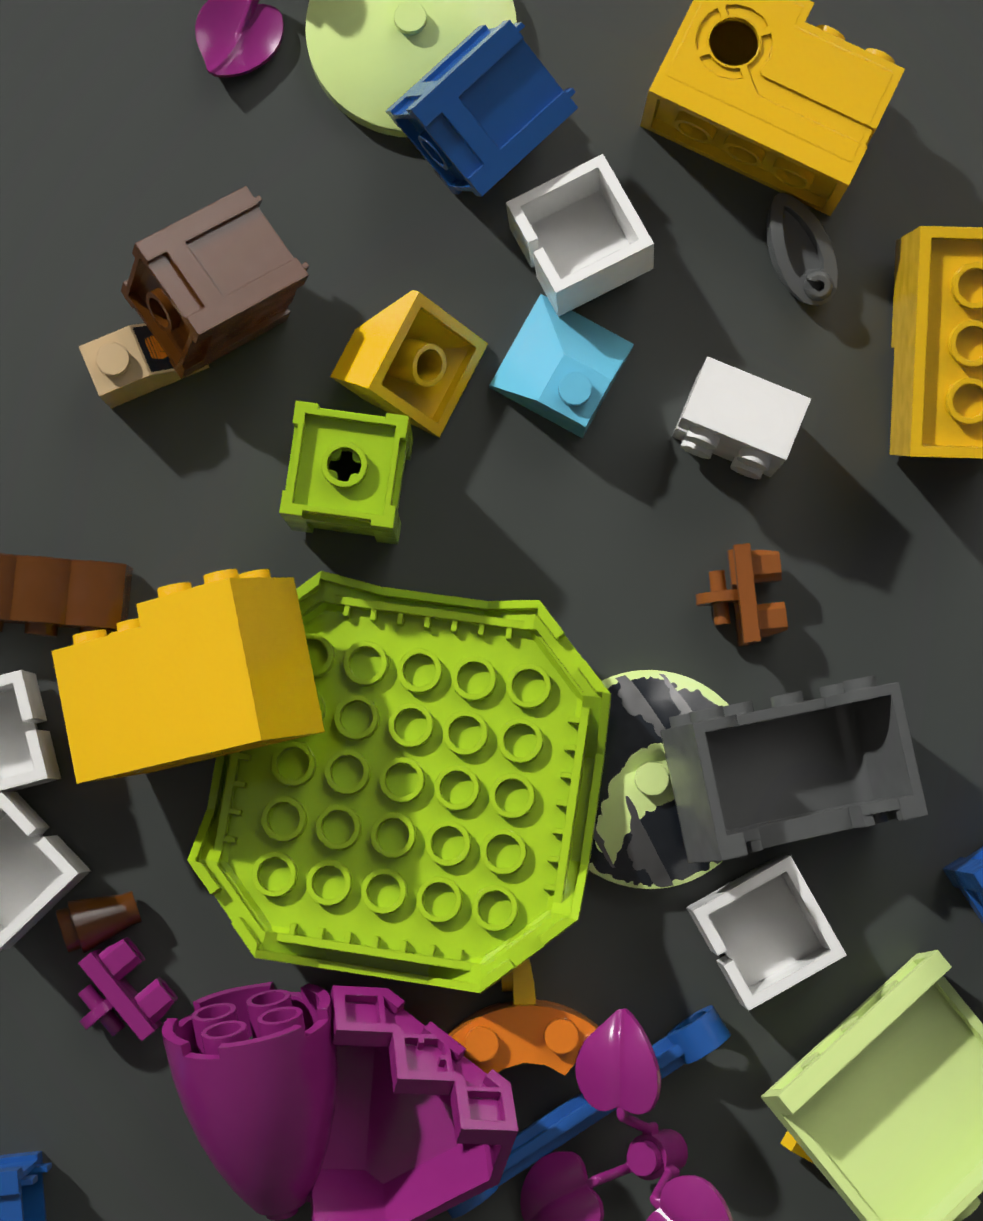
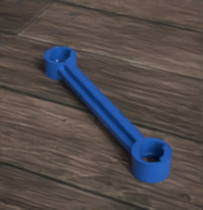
[447,1005,731,1219]

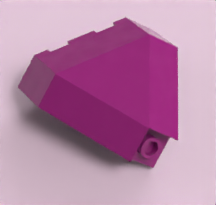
[306,985,518,1221]

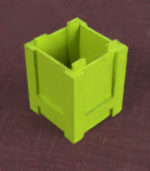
[279,401,413,545]

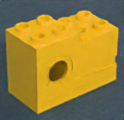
[640,0,905,216]
[890,226,983,459]
[51,569,325,784]

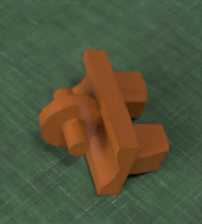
[695,543,788,647]

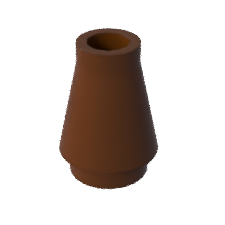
[55,891,142,953]

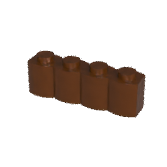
[0,553,133,637]

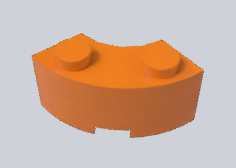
[448,999,598,1075]

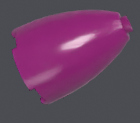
[162,982,337,1221]

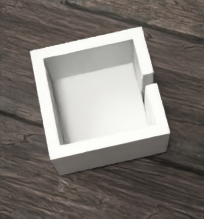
[506,154,654,317]
[672,356,811,479]
[0,670,61,793]
[0,792,91,951]
[686,854,847,1011]

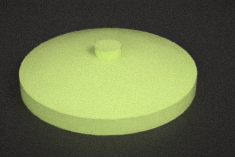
[305,0,517,137]

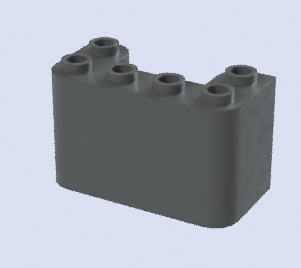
[660,675,928,863]

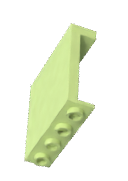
[761,950,983,1221]

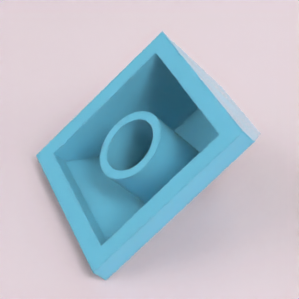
[489,294,634,438]

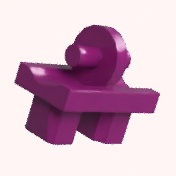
[78,937,178,1041]

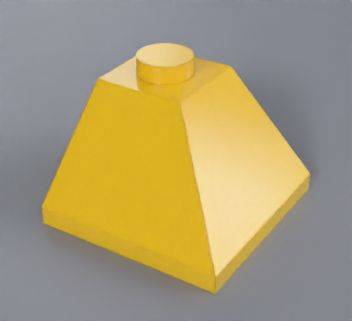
[330,290,488,437]

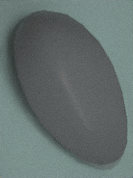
[766,193,838,306]

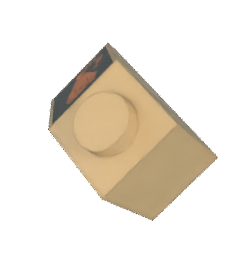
[79,323,210,408]

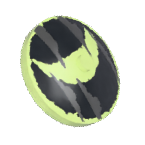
[589,670,728,889]

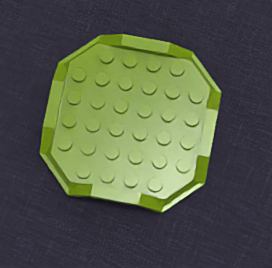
[187,570,611,993]

